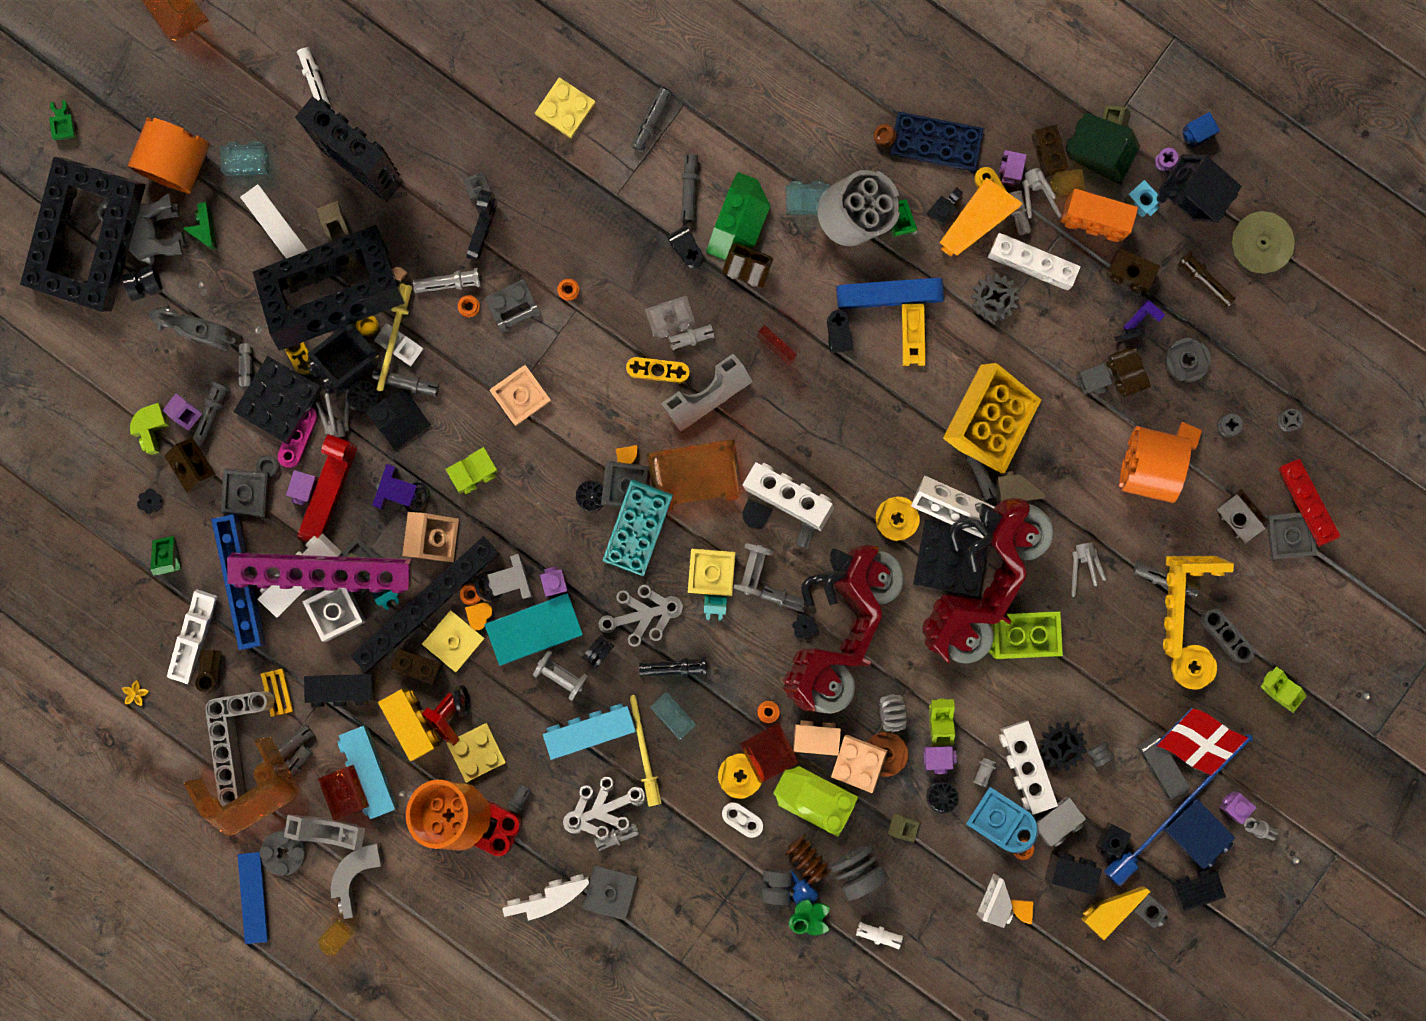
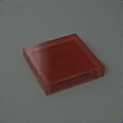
[757,325,797,367]
[739,723,799,783]
[318,764,369,820]

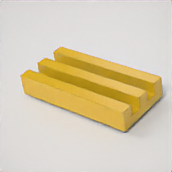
[261,668,294,717]

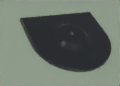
[743,499,772,528]

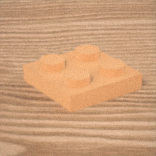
[490,365,551,426]
[831,735,888,793]

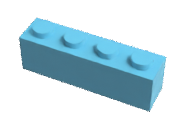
[543,703,636,760]
[337,725,398,819]

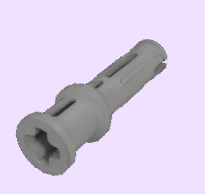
[413,268,481,294]

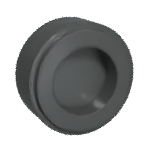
[256,455,280,478]

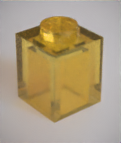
[1050,169,1085,198]
[317,919,355,956]

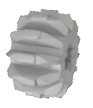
[879,694,907,732]

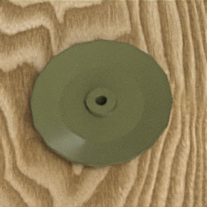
[1231,211,1295,274]

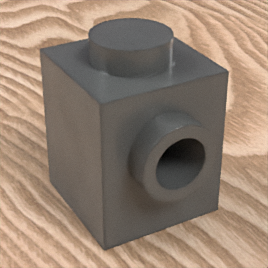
[1076,363,1113,395]

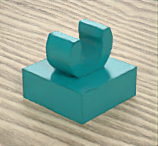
[372,580,399,610]
[704,594,727,621]

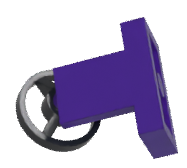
[1114,300,1165,341]
[372,464,430,513]

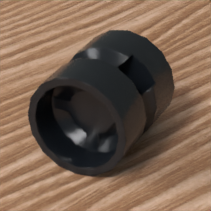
[122,265,163,302]

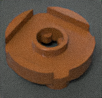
[867,732,908,777]

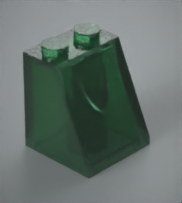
[1066,112,1140,184]

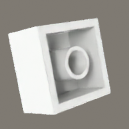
[302,588,366,642]

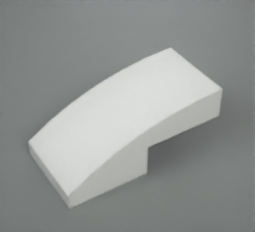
[374,323,423,366]

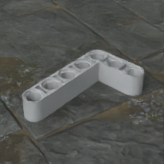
[205,691,275,808]

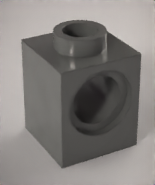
[1133,894,1169,929]

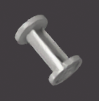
[733,543,774,596]
[533,651,588,701]

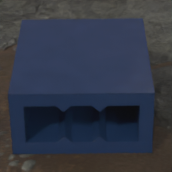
[1163,798,1235,869]

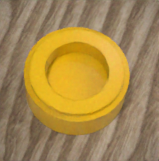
[356,316,379,337]

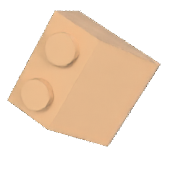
[402,512,459,562]

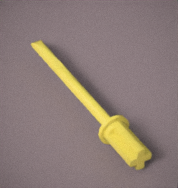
[377,284,412,391]
[630,695,661,807]

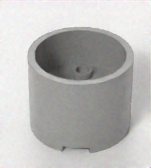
[818,170,900,246]

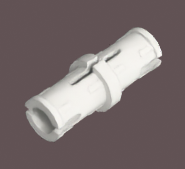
[856,922,903,949]

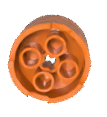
[127,117,210,194]
[1119,426,1191,503]
[406,780,491,850]

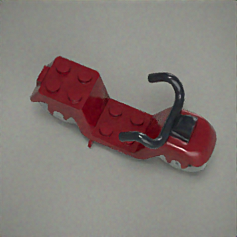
[922,498,1054,664]
[783,545,904,713]

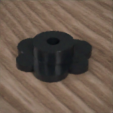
[137,488,162,514]
[792,614,818,639]

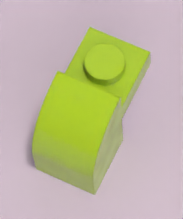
[130,403,170,455]
[1260,667,1307,713]
[929,698,955,747]

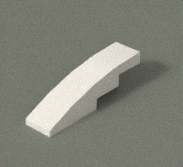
[240,184,308,259]
[167,589,218,684]

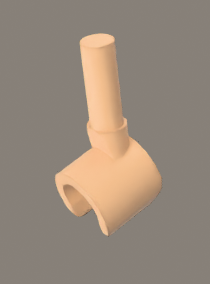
[394,267,408,282]

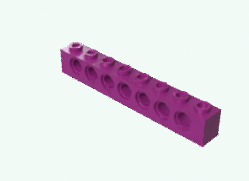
[227,553,412,593]

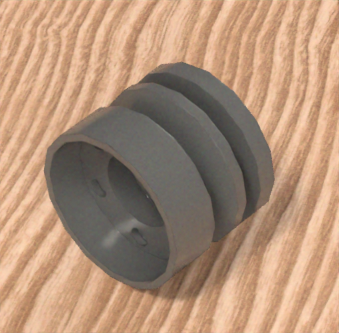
[830,844,889,901]

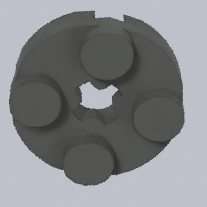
[1165,338,1211,383]
[259,830,306,876]

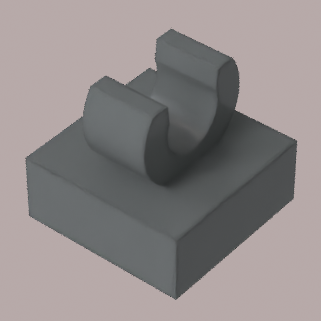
[463,171,491,201]

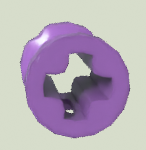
[1155,148,1178,172]

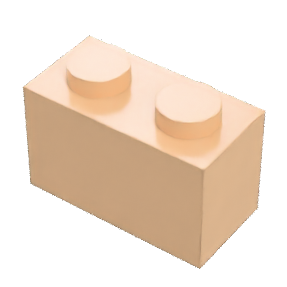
[793,720,841,755]

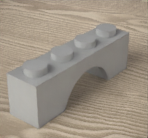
[661,354,753,432]

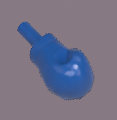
[790,870,818,904]

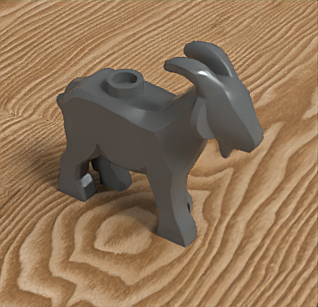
[97,193,186,266]
[148,304,243,352]

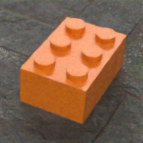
[1060,188,1138,242]

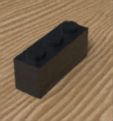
[304,674,375,707]

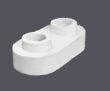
[722,802,763,838]

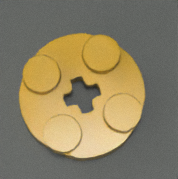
[875,496,920,541]
[1171,645,1217,689]
[718,753,763,799]

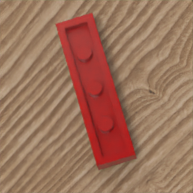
[1278,459,1340,547]

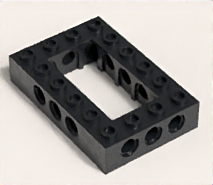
[295,96,403,203]
[20,157,146,312]
[252,225,405,351]

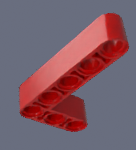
[297,434,357,543]

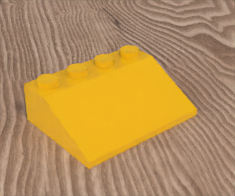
[943,363,1041,474]

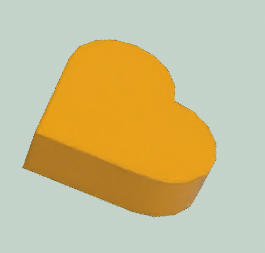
[465,603,493,630]

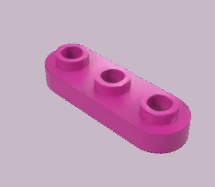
[278,407,318,468]

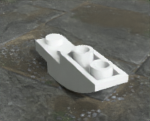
[502,874,590,921]

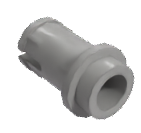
[973,758,996,788]

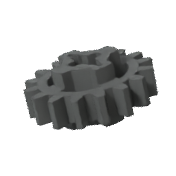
[971,273,1020,322]

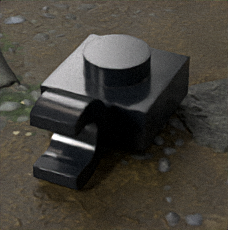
[927,187,963,227]

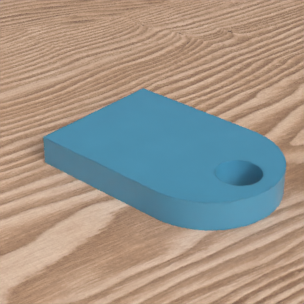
[966,787,1039,853]

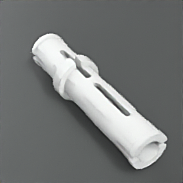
[297,47,332,109]

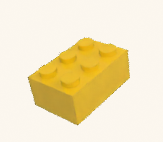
[378,688,440,761]

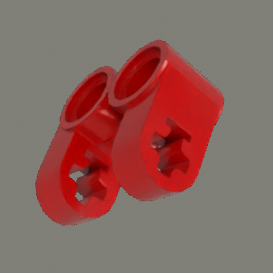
[474,800,522,856]

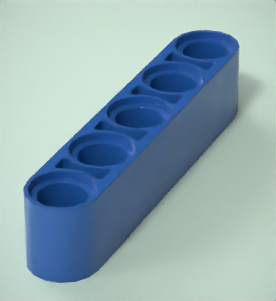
[836,278,945,309]

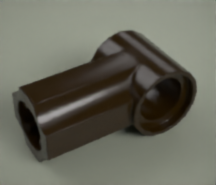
[195,649,222,694]

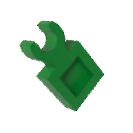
[49,100,76,141]

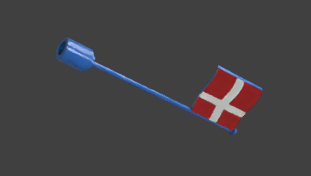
[1104,708,1253,887]

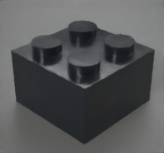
[1045,851,1102,896]

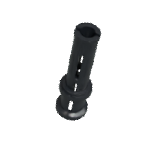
[639,657,707,677]

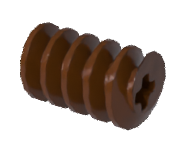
[785,834,832,884]

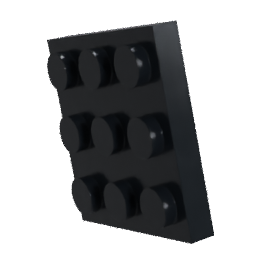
[233,356,323,445]
[913,520,988,597]

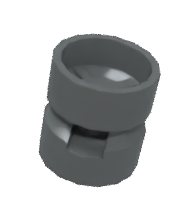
[761,869,792,905]

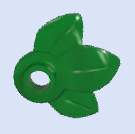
[789,899,830,936]

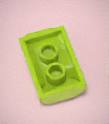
[988,612,1063,659]
[773,766,858,837]

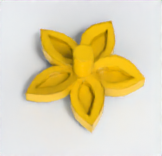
[122,680,149,706]

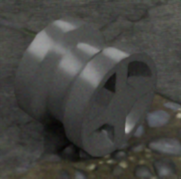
[1277,409,1303,432]
[1217,414,1243,437]
[1087,741,1115,767]

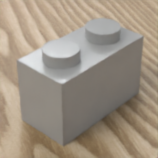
[1036,797,1086,847]

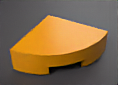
[616,445,638,464]
[1011,900,1033,924]

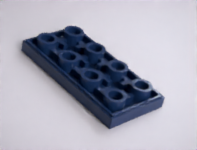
[890,111,984,172]

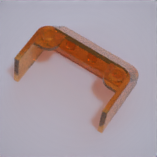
[183,737,299,836]

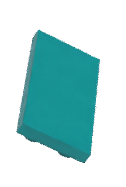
[602,479,673,576]
[484,593,583,666]

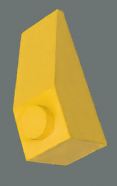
[1081,886,1150,940]

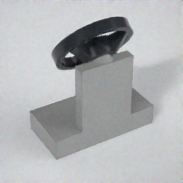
[475,554,533,602]

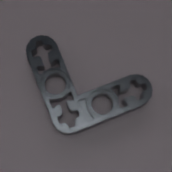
[466,189,497,261]

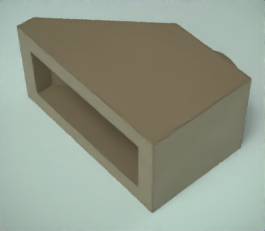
[317,201,351,242]
[995,471,1045,504]

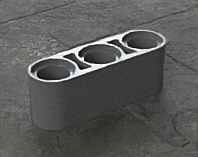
[1200,609,1255,663]
[1137,734,1190,801]

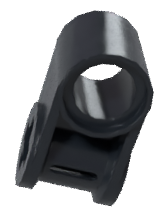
[667,225,703,269]
[827,310,853,354]

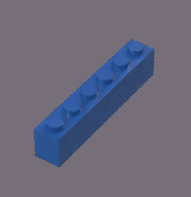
[211,514,266,650]

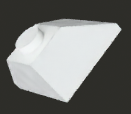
[976,873,1014,928]

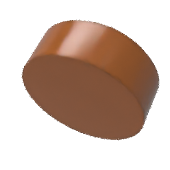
[874,124,897,147]

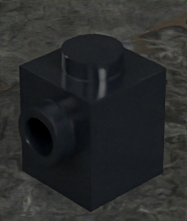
[1096,822,1131,859]

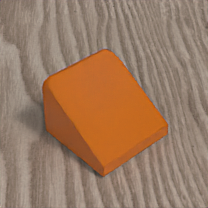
[1176,422,1202,450]

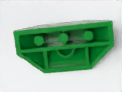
[706,172,771,260]

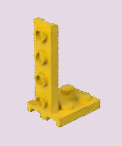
[1163,556,1234,658]

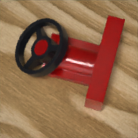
[422,685,471,746]

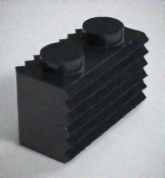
[1171,868,1226,912]

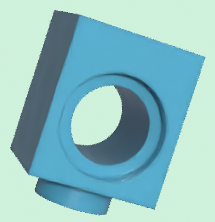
[1125,180,1160,218]

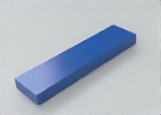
[237,852,269,944]

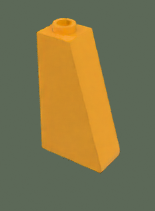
[940,177,1022,256]

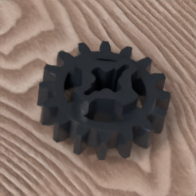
[1038,722,1087,770]

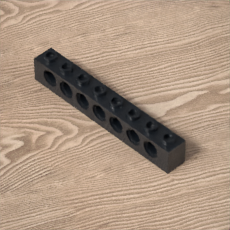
[350,536,501,672]

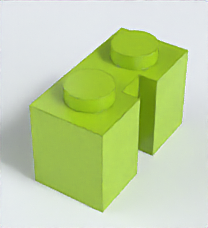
[445,447,499,494]

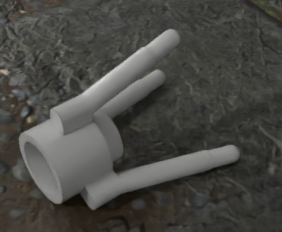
[1022,168,1062,218]
[316,390,350,438]
[1071,543,1106,597]

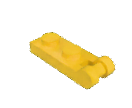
[901,304,925,366]

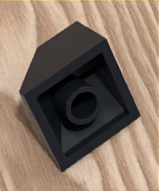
[366,389,431,450]

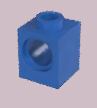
[1182,112,1220,148]

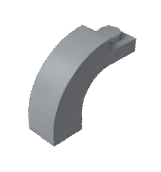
[284,815,365,851]
[331,842,384,919]

